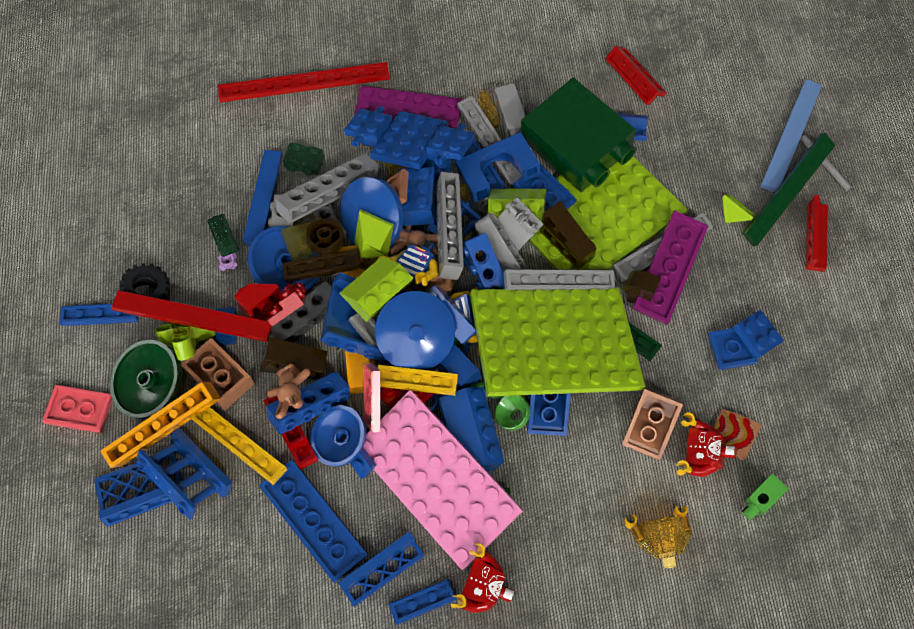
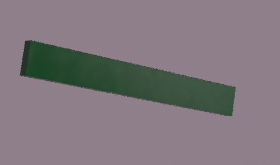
[742,133,836,246]

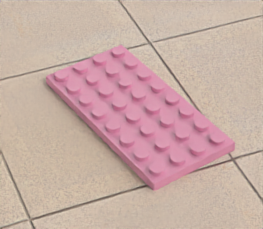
[361,390,524,571]

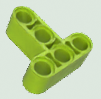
[155,323,216,361]

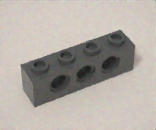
[269,281,332,343]

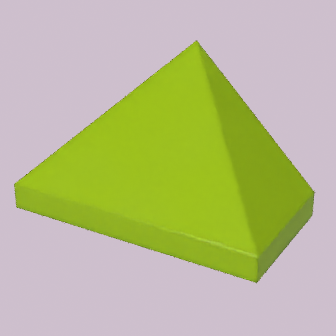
[722,194,756,223]

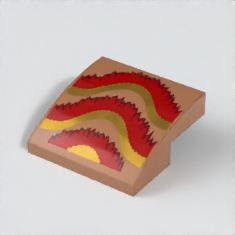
[713,409,762,461]

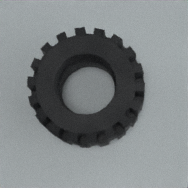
[120,263,170,301]

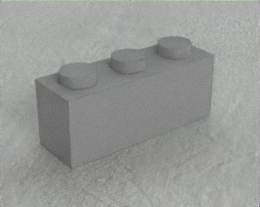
[494,84,526,138]

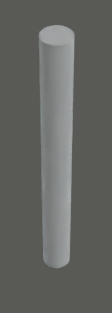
[800,135,852,191]

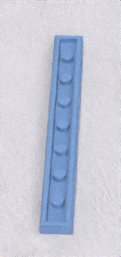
[760,79,822,192]

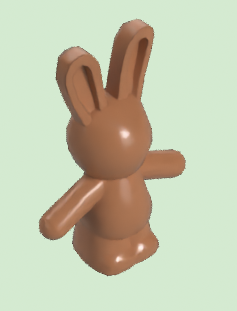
[389,225,438,257]
[267,364,311,419]

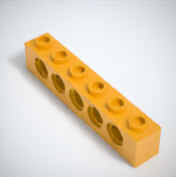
[101,382,221,468]

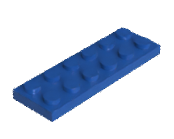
[258,460,368,584]

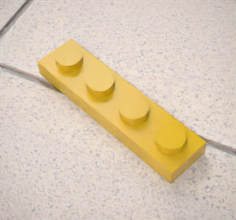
[377,365,458,396]

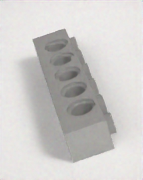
[275,153,378,224]
[436,172,464,280]

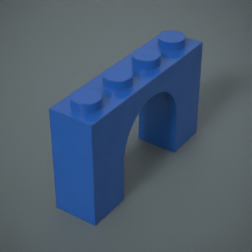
[455,132,541,202]

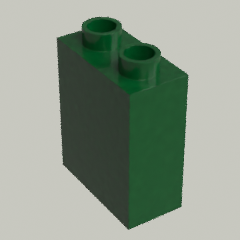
[521,77,636,193]

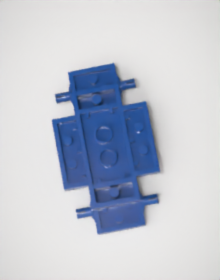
[344,105,474,170]

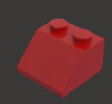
[234,284,281,320]

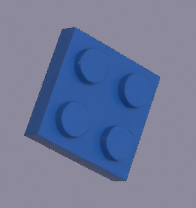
[733,310,784,359]
[707,328,758,371]

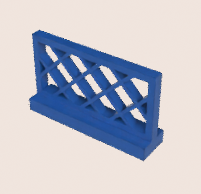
[94,451,188,527]

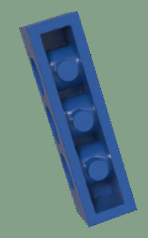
[462,233,505,289]
[266,371,349,435]

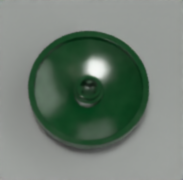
[110,340,182,419]

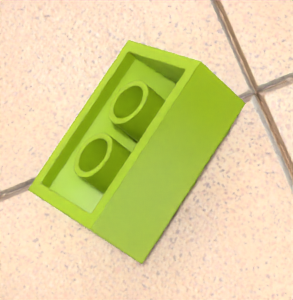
[488,189,546,222]
[339,256,413,322]

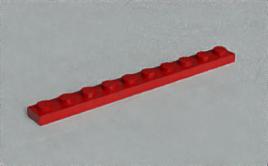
[218,62,390,103]

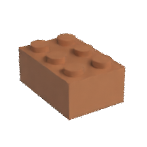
[181,338,254,411]

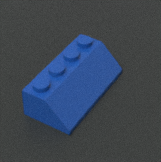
[438,387,505,471]

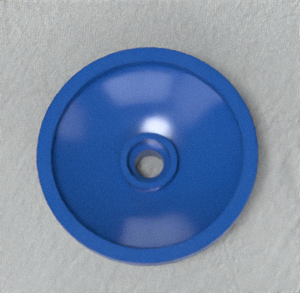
[311,405,366,467]

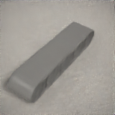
[475,213,529,274]

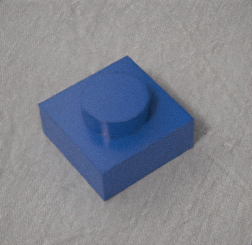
[350,449,377,479]

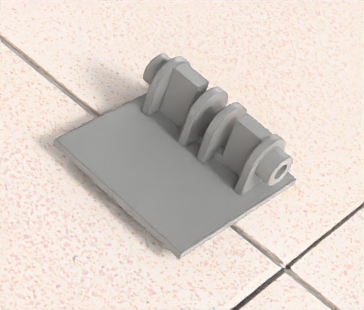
[498,197,543,251]

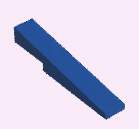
[243,150,283,246]

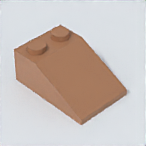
[622,387,683,460]

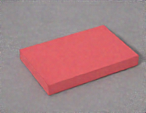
[363,363,380,432]
[42,384,113,433]

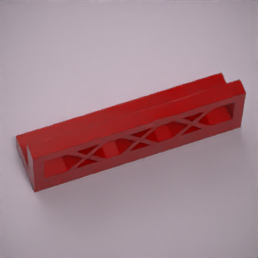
[605,46,667,105]
[805,195,828,272]

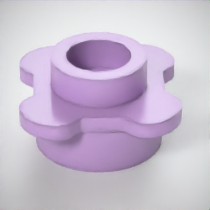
[218,252,238,271]

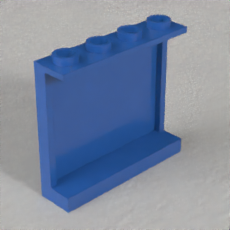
[320,272,393,365]

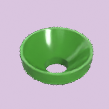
[495,395,530,431]

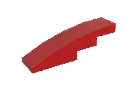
[263,396,318,470]

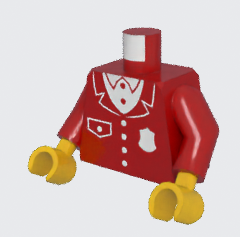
[676,412,737,477]
[451,543,515,613]

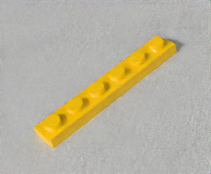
[191,407,287,485]

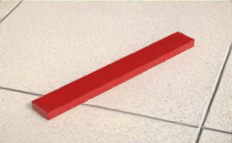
[111,290,272,342]

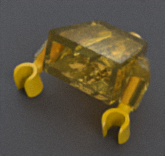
[624,505,692,568]

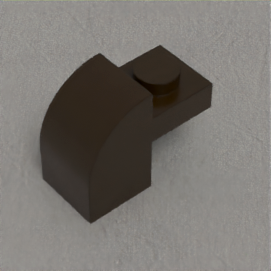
[622,270,661,304]

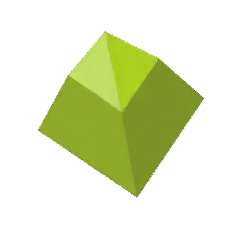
[354,210,394,258]

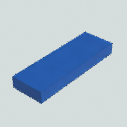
[389,579,457,626]

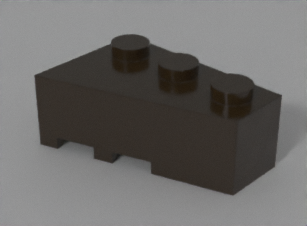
[540,201,597,270]
[259,337,328,379]

